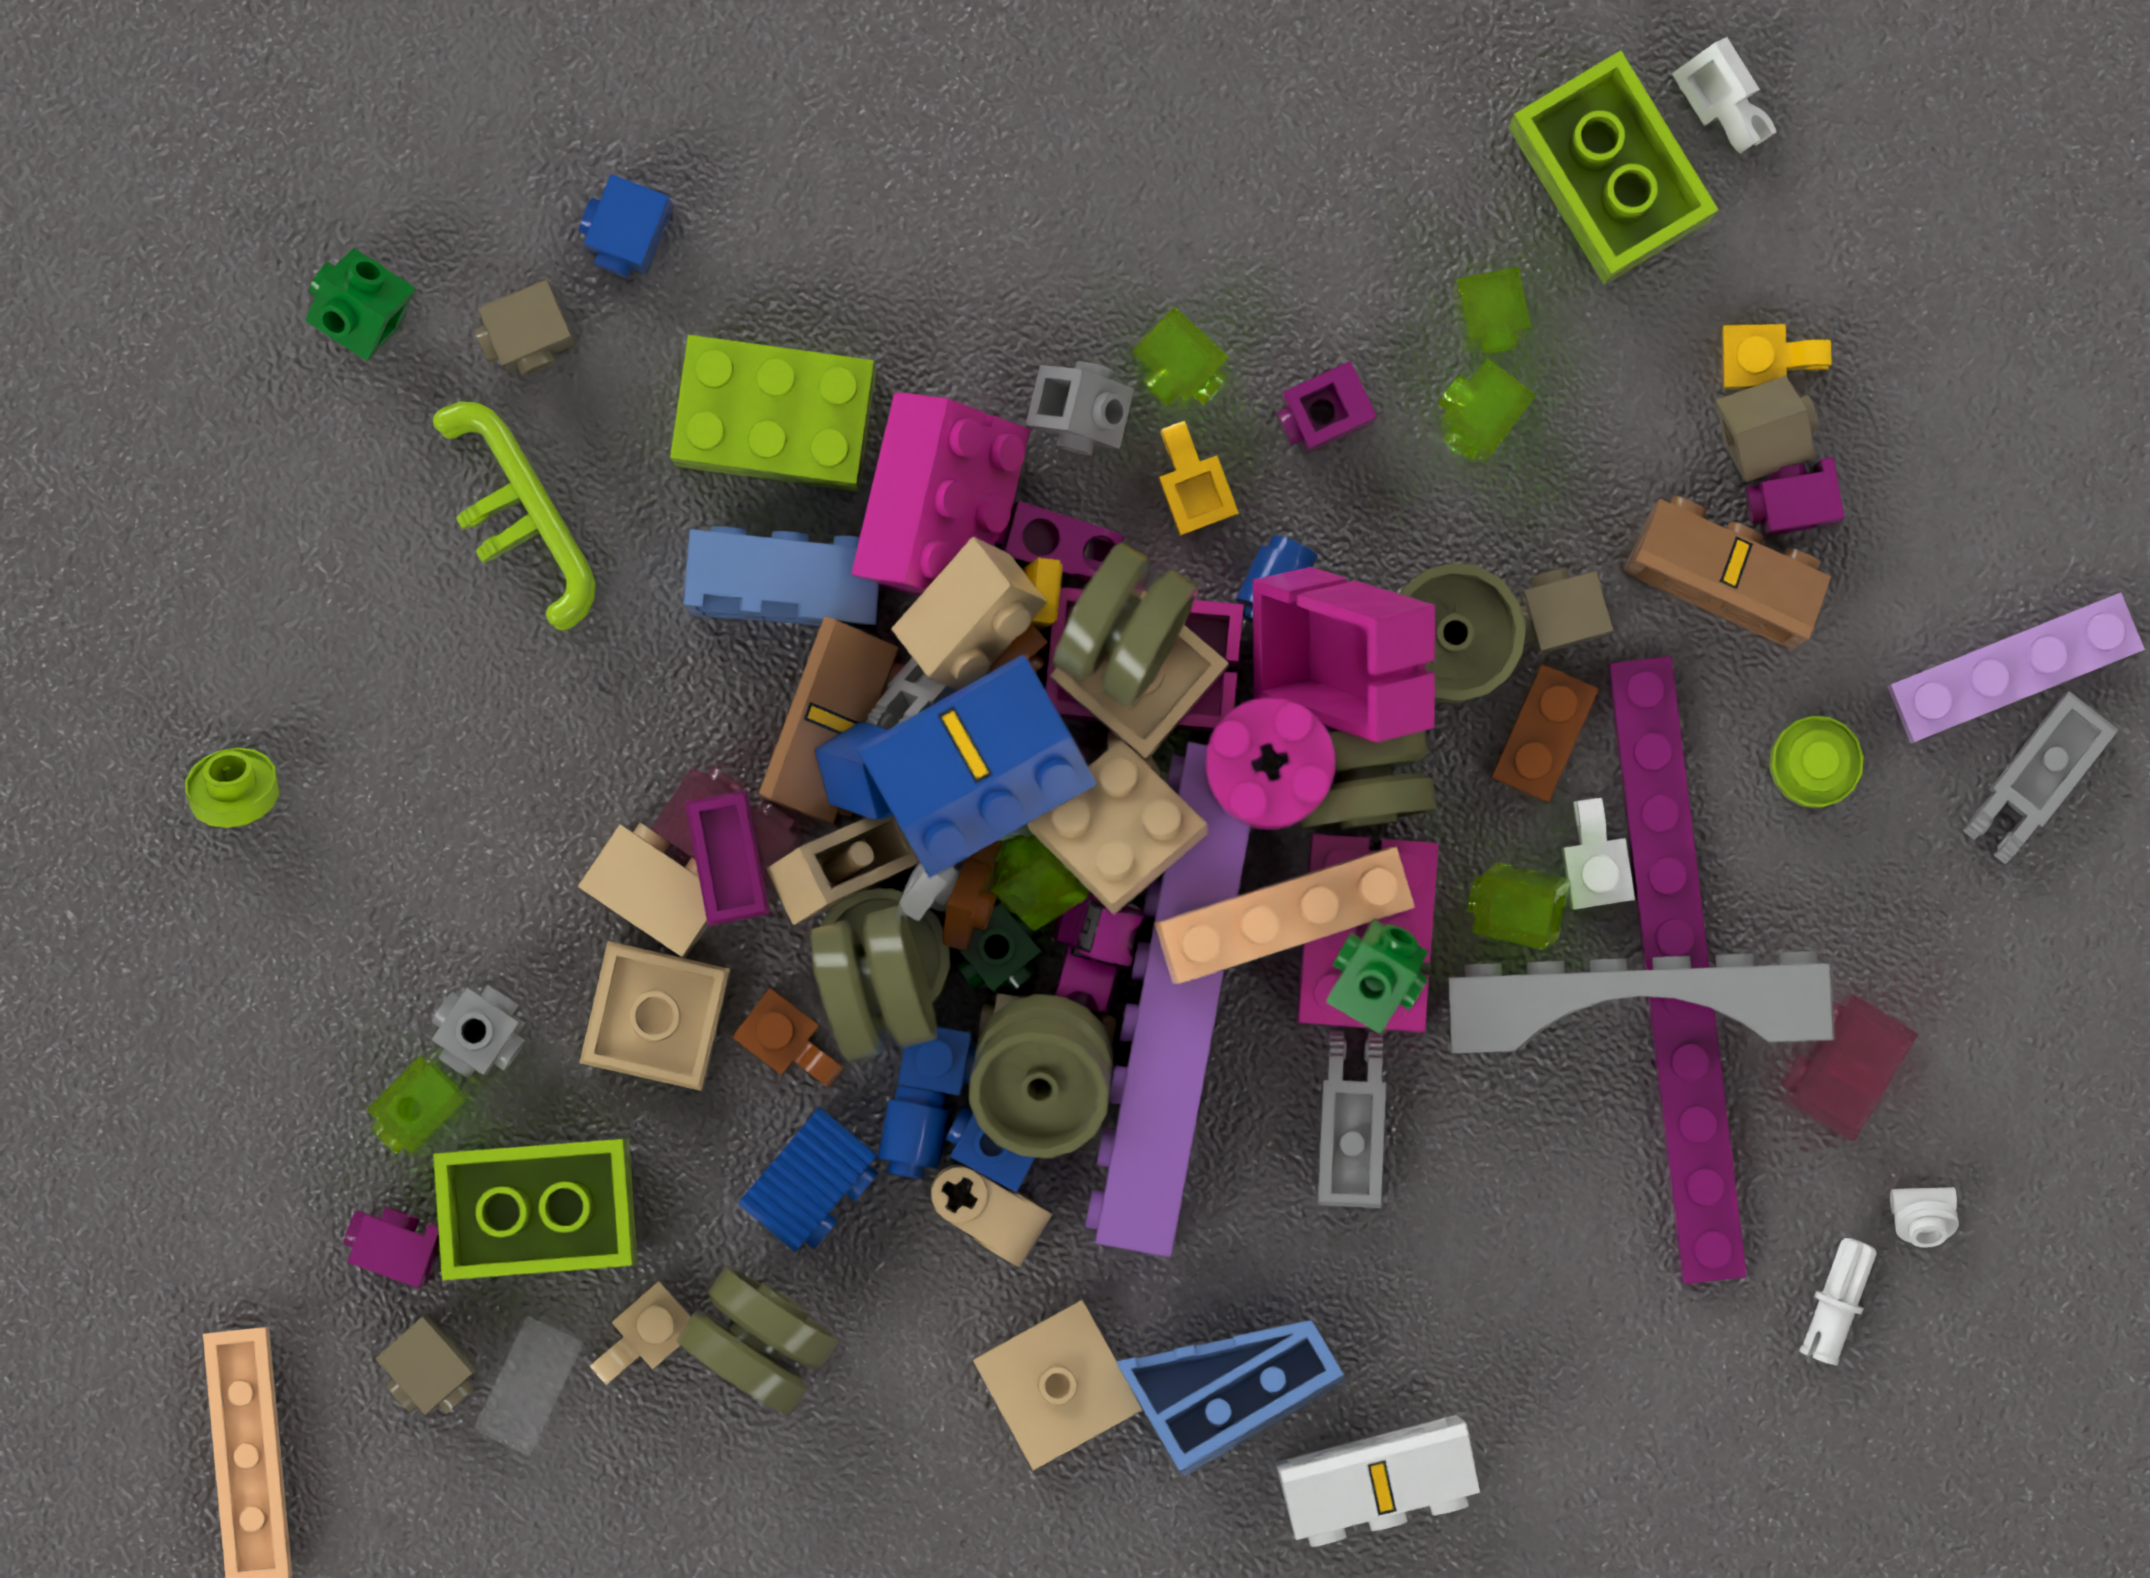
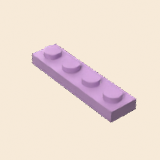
[1887,592,2145,743]

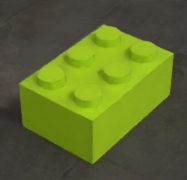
[1508,50,1719,285]
[670,335,877,492]
[433,1138,638,1280]

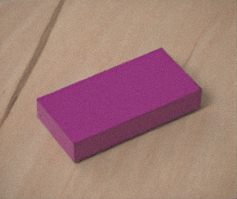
[685,790,771,926]

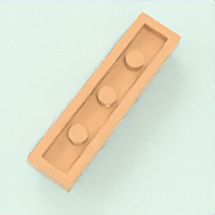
[1154,847,1415,984]
[203,1326,293,1578]

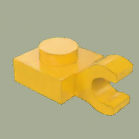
[1722,324,1832,390]
[1158,421,1239,536]

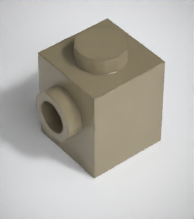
[474,279,577,376]
[1716,376,1820,482]
[1519,568,1613,655]
[375,1314,479,1415]

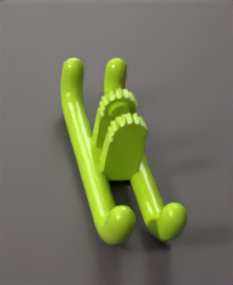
[433,401,596,631]

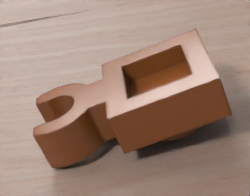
[942,840,1002,951]

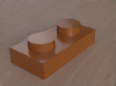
[1490,664,1599,804]

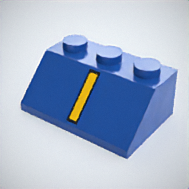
[856,654,1097,878]

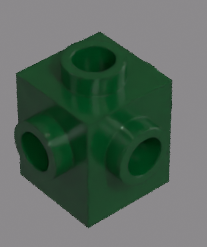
[952,903,1043,993]

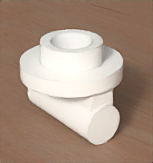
[1890,1187,1959,1247]

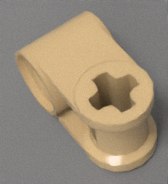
[931,1164,1053,1267]

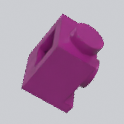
[1275,361,1377,454]
[1745,457,1845,537]
[344,1206,440,1288]

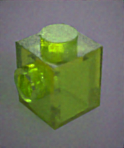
[1452,266,1531,354]
[1131,306,1229,410]
[1437,358,1536,462]
[990,834,1089,931]
[1468,862,1571,950]
[367,1056,471,1154]

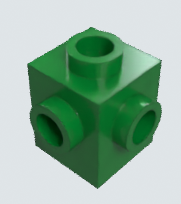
[305,248,416,361]
[1326,919,1428,1034]

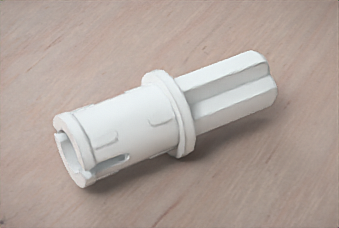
[1799,1238,1876,1366]

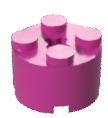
[1206,698,1335,830]

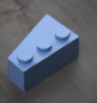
[683,526,881,630]
[1116,1320,1346,1477]

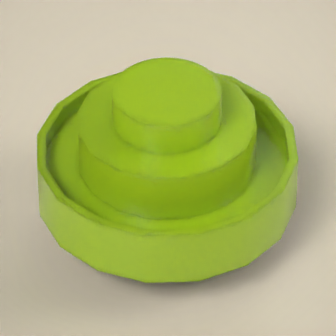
[1769,716,1864,808]
[185,748,280,828]

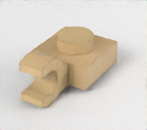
[590,1281,691,1385]

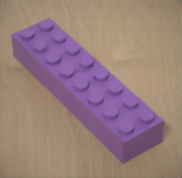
[1085,742,1263,1257]

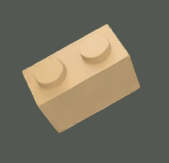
[891,537,1047,691]
[766,815,920,925]
[578,823,708,958]

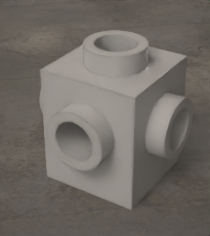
[1025,361,1134,456]
[431,984,526,1078]

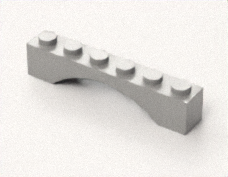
[1449,951,1835,1053]

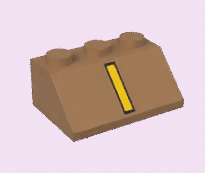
[1622,496,1831,650]
[759,616,905,826]

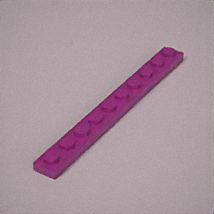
[1608,656,1747,1284]

